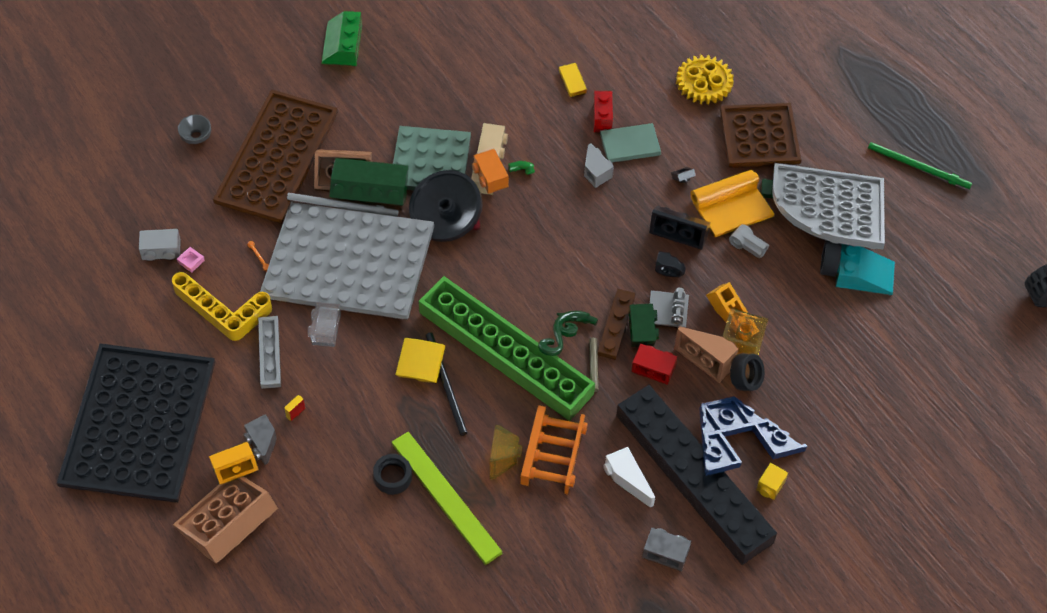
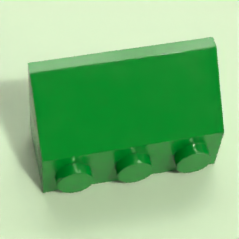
[322,11,362,66]

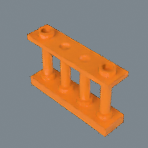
[521,405,588,494]

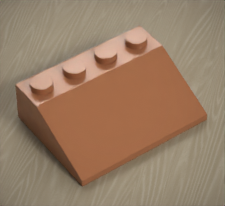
[173,476,278,563]

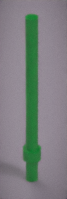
[868,142,972,190]

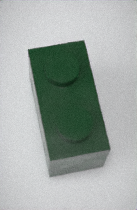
[628,304,659,347]

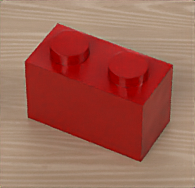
[594,91,613,133]
[631,344,677,385]

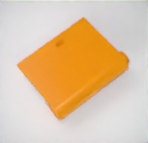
[690,170,775,237]

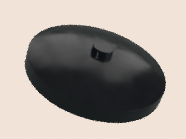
[409,170,483,242]

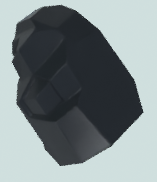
[655,251,686,277]

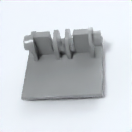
[650,288,689,328]

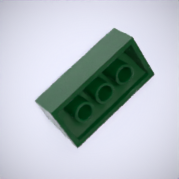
[330,158,409,205]

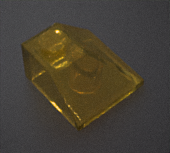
[490,425,523,480]

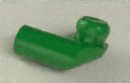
[508,160,535,175]

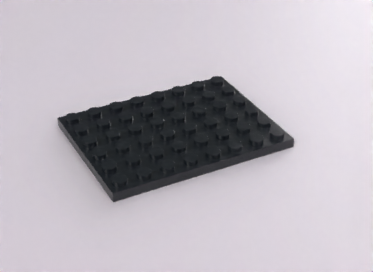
[57,343,215,503]

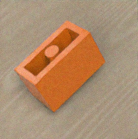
[472,149,509,194]

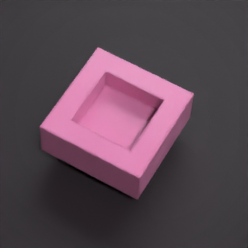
[177,247,205,273]

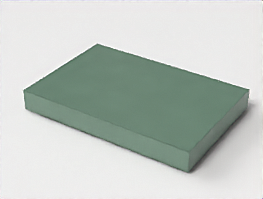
[600,123,661,162]

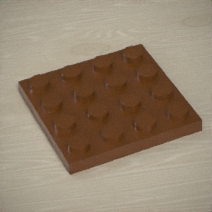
[720,103,802,167]

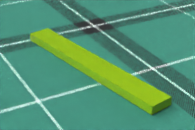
[392,432,502,565]

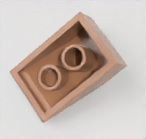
[674,327,738,383]

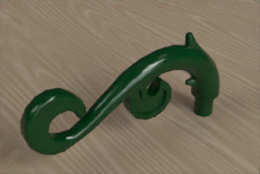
[538,310,598,356]

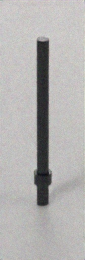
[426,332,468,436]

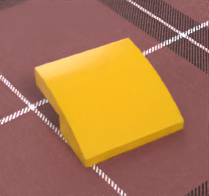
[396,338,445,383]

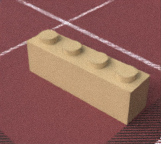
[471,123,508,195]

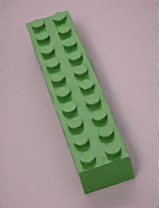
[419,276,595,421]

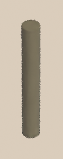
[589,338,598,392]

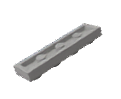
[258,316,281,389]

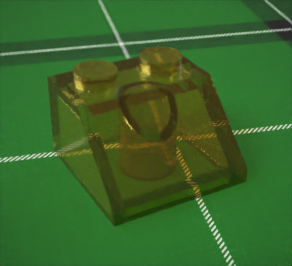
[722,308,768,355]

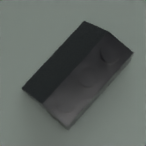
[649,206,711,250]

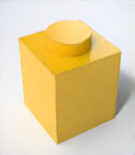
[756,463,788,500]

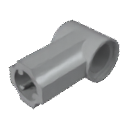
[729,224,769,258]

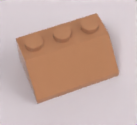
[314,150,372,190]

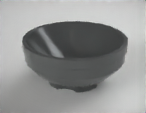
[178,114,211,144]

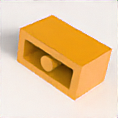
[209,442,258,485]

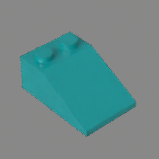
[836,244,895,295]

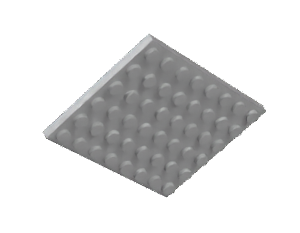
[260,202,434,320]

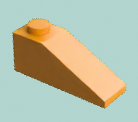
[706,282,759,341]

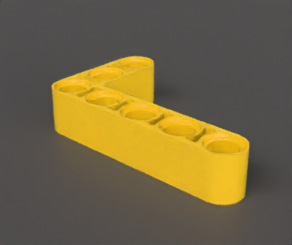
[172,272,272,341]

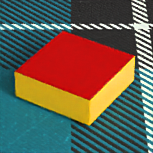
[284,395,305,421]

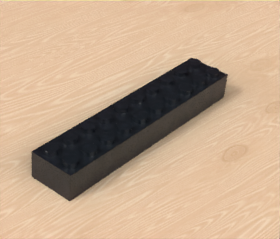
[616,385,777,565]

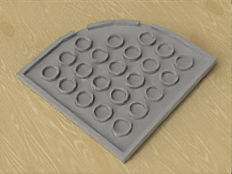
[772,163,885,250]

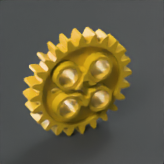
[676,55,734,105]

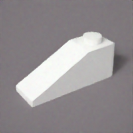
[604,447,655,507]

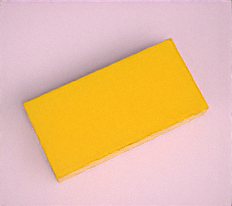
[559,63,587,97]

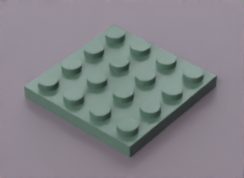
[393,126,471,190]

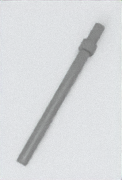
[287,193,399,217]

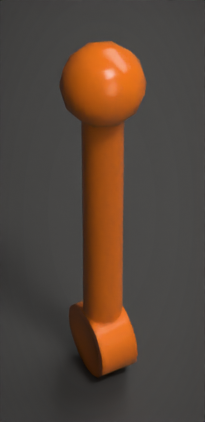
[247,241,269,272]

